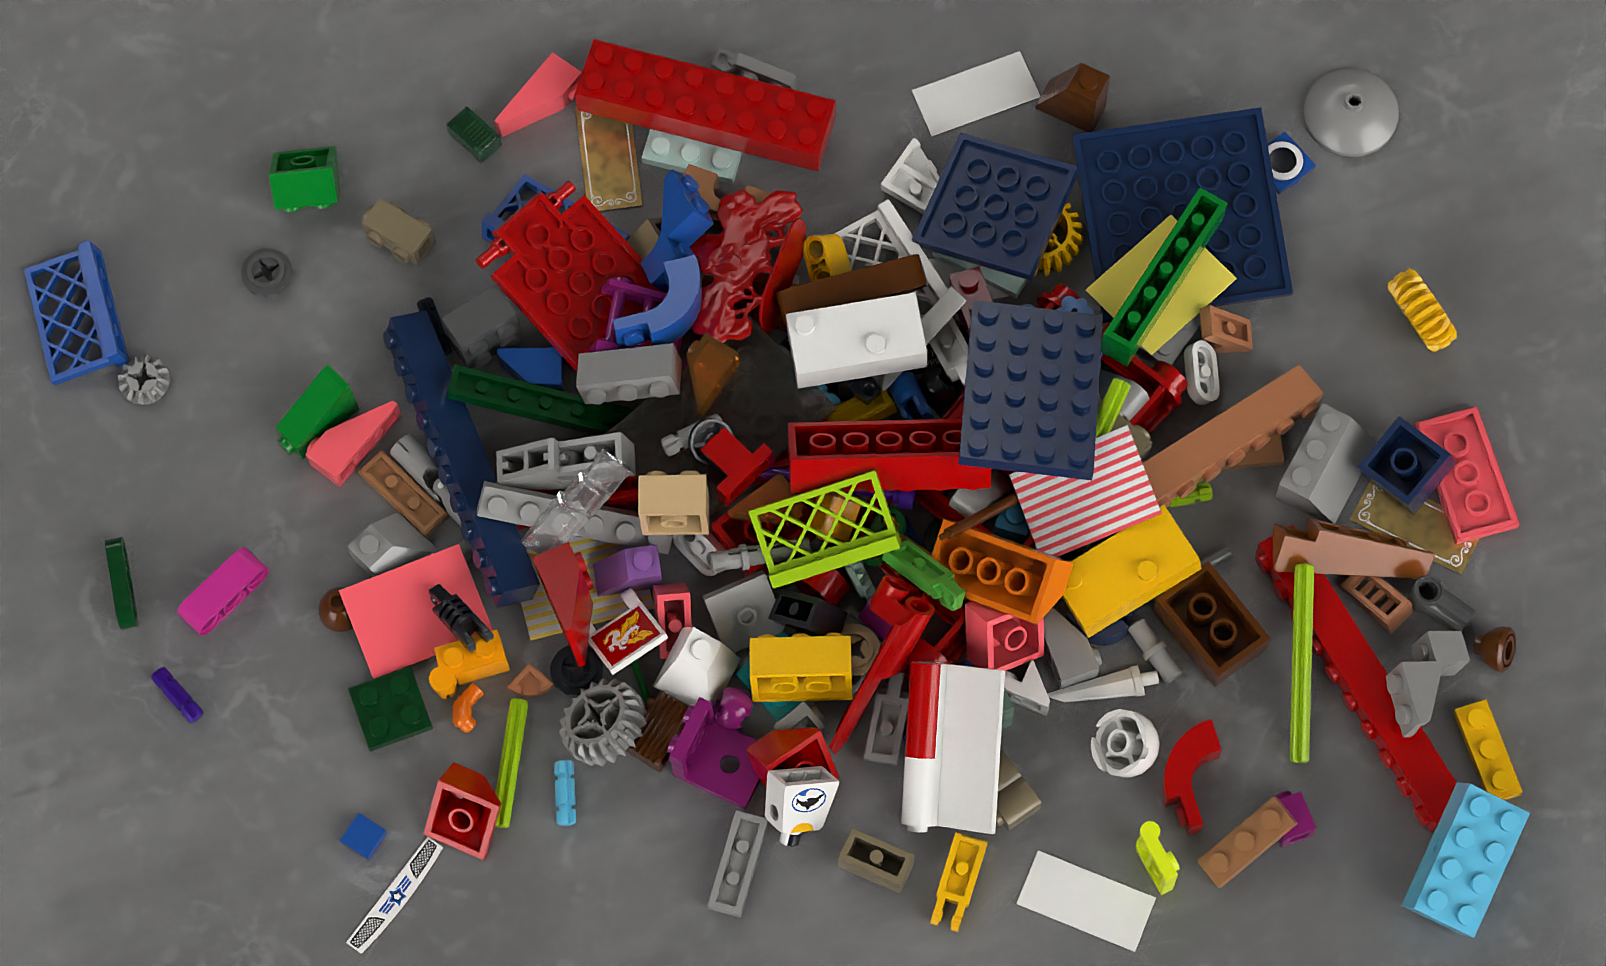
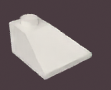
[653,627,740,709]

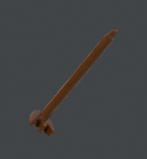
[939,488,1020,541]

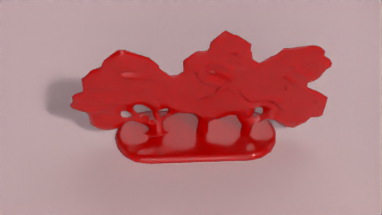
[689,189,806,347]

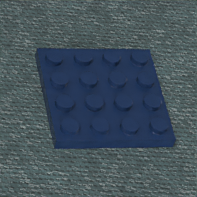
[912,132,1079,281]

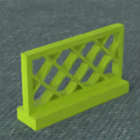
[748,469,902,589]

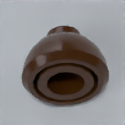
[318,587,353,632]
[1474,626,1516,673]

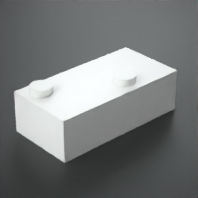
[786,292,927,389]

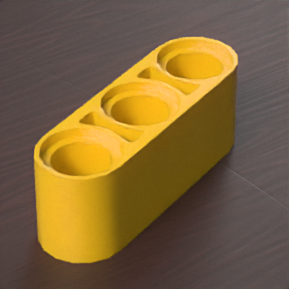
[803,234,852,282]

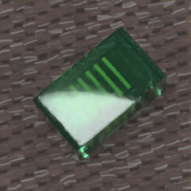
[446,106,502,164]

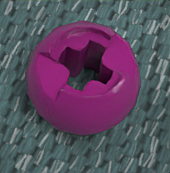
[713,687,753,730]

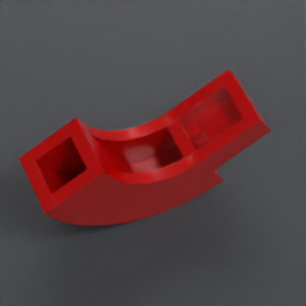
[1162,719,1222,835]

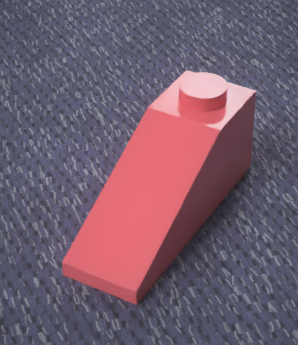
[494,52,582,137]
[305,401,402,488]

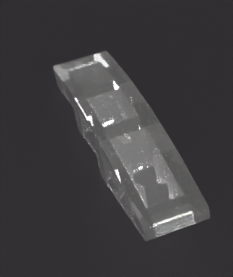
[521,449,631,555]

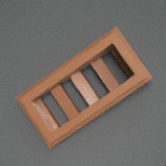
[1340,575,1413,634]

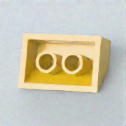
[750,633,853,702]

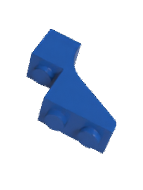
[640,169,714,293]

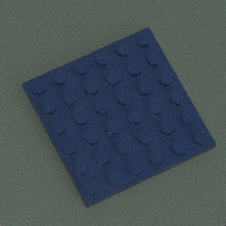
[1072,107,1293,323]

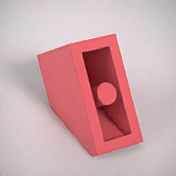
[653,582,692,659]

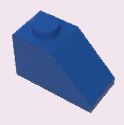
[497,347,565,392]

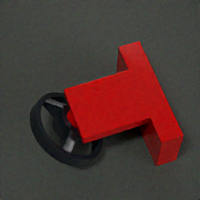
[688,418,775,507]

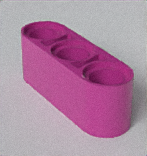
[177,547,269,636]

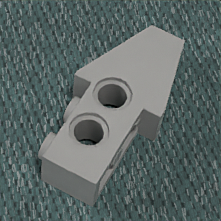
[496,432,636,490]

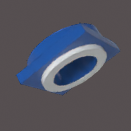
[1268,132,1316,194]

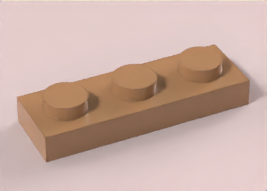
[1197,796,1298,888]

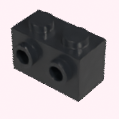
[768,588,848,637]

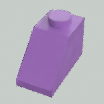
[593,544,662,597]

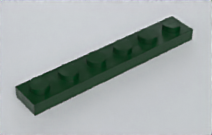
[446,364,643,436]

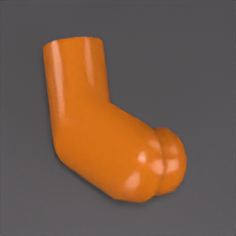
[452,683,484,733]

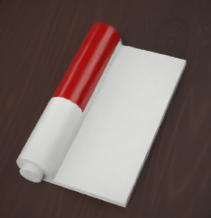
[901,661,1005,834]

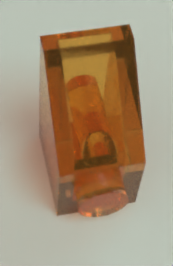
[686,333,740,416]
[727,472,806,526]

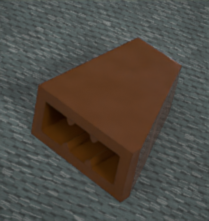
[1035,63,1110,132]

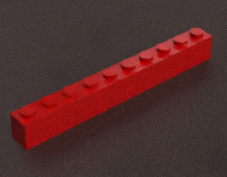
[1255,524,1457,833]

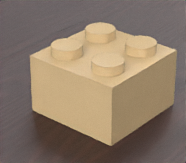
[638,471,709,535]

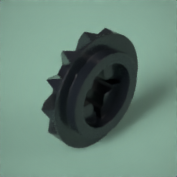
[550,645,603,696]

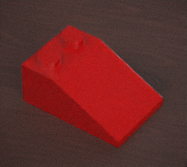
[532,542,594,668]

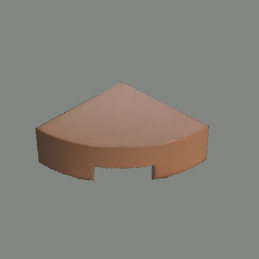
[507,663,555,698]

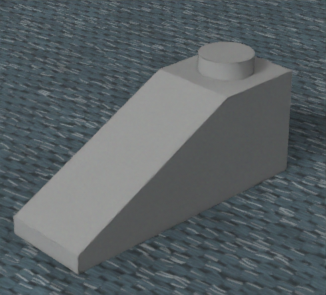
[1044,607,1102,689]

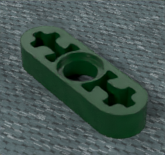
[105,537,138,630]

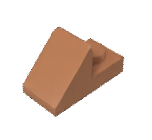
[1200,305,1253,353]

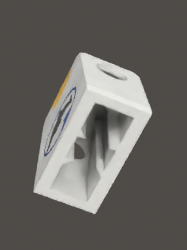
[765,766,839,847]

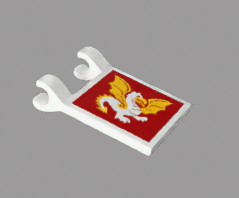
[588,587,668,675]

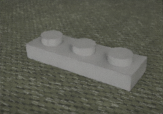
[707,810,769,918]

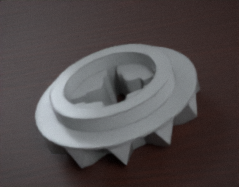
[118,354,170,405]

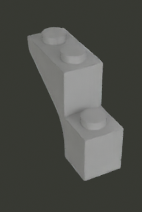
[1386,631,1470,737]

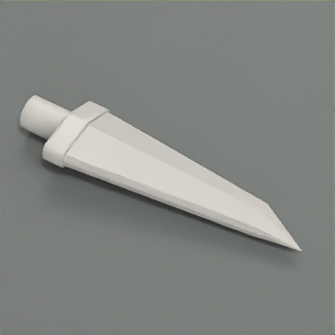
[1047,665,1159,703]

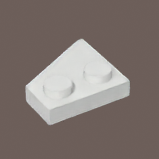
[881,138,940,214]

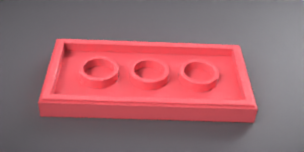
[1413,406,1520,544]

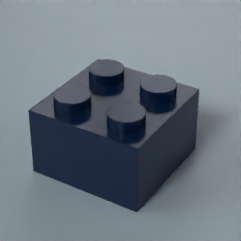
[1357,416,1455,514]

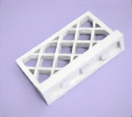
[834,199,948,319]

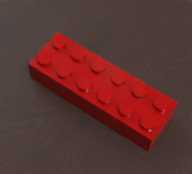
[788,419,991,493]

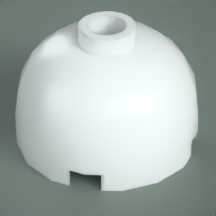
[1091,709,1160,778]

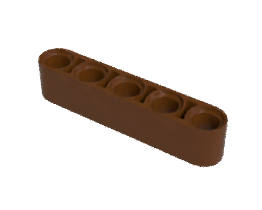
[775,254,929,325]

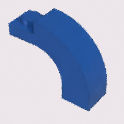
[613,255,702,348]

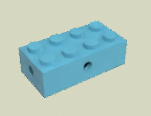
[1401,782,1530,938]

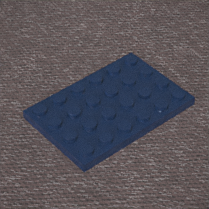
[958,300,1103,481]

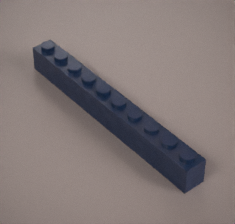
[383,310,540,608]

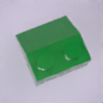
[269,146,340,212]

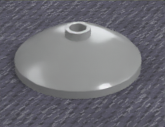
[1303,69,1399,157]

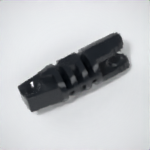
[429,584,494,653]

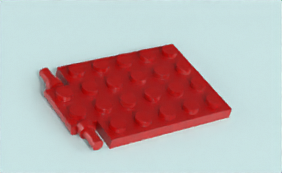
[475,181,666,372]

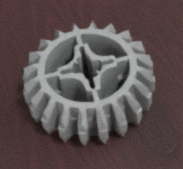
[559,678,647,767]

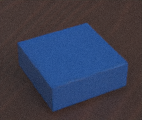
[339,813,388,860]

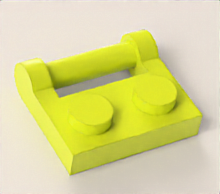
[1135,821,1180,895]

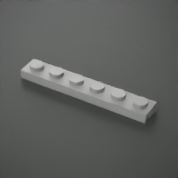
[476,481,674,554]

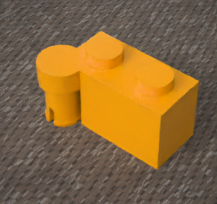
[429,629,510,700]

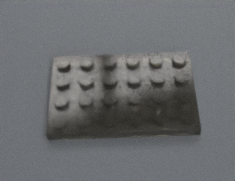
[604,316,836,516]

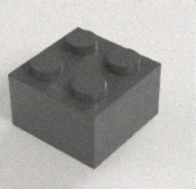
[441,284,523,369]

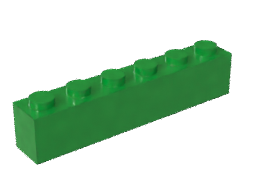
[1101,188,1228,366]

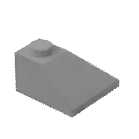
[347,512,439,577]

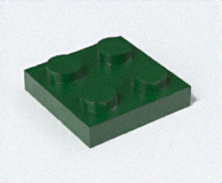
[348,666,433,752]

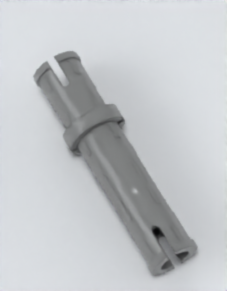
[709,536,811,573]

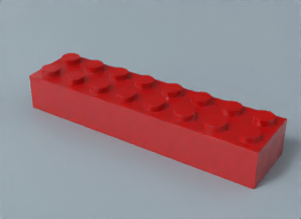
[575,39,836,172]

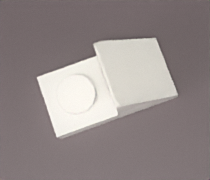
[1004,660,1050,716]

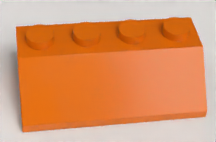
[931,519,1074,624]

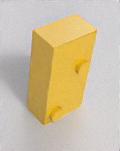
[1062,505,1202,638]

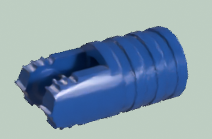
[888,371,934,420]

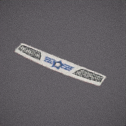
[346,837,443,954]

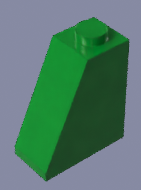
[275,364,359,460]

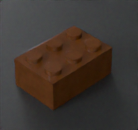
[1153,561,1271,687]

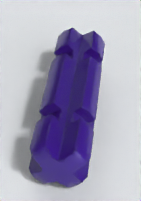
[151,667,203,723]

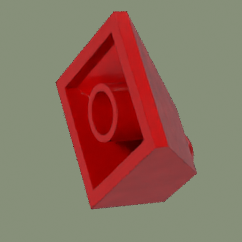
[746,727,840,787]
[423,762,502,860]

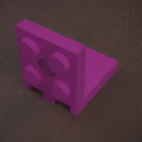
[667,697,761,810]

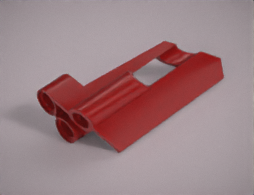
[829,574,934,755]

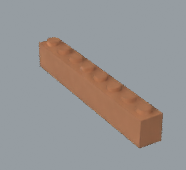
[1117,365,1324,533]

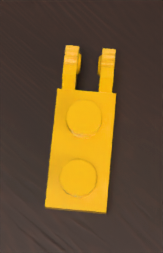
[930,832,988,932]

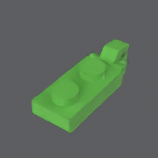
[882,539,966,611]

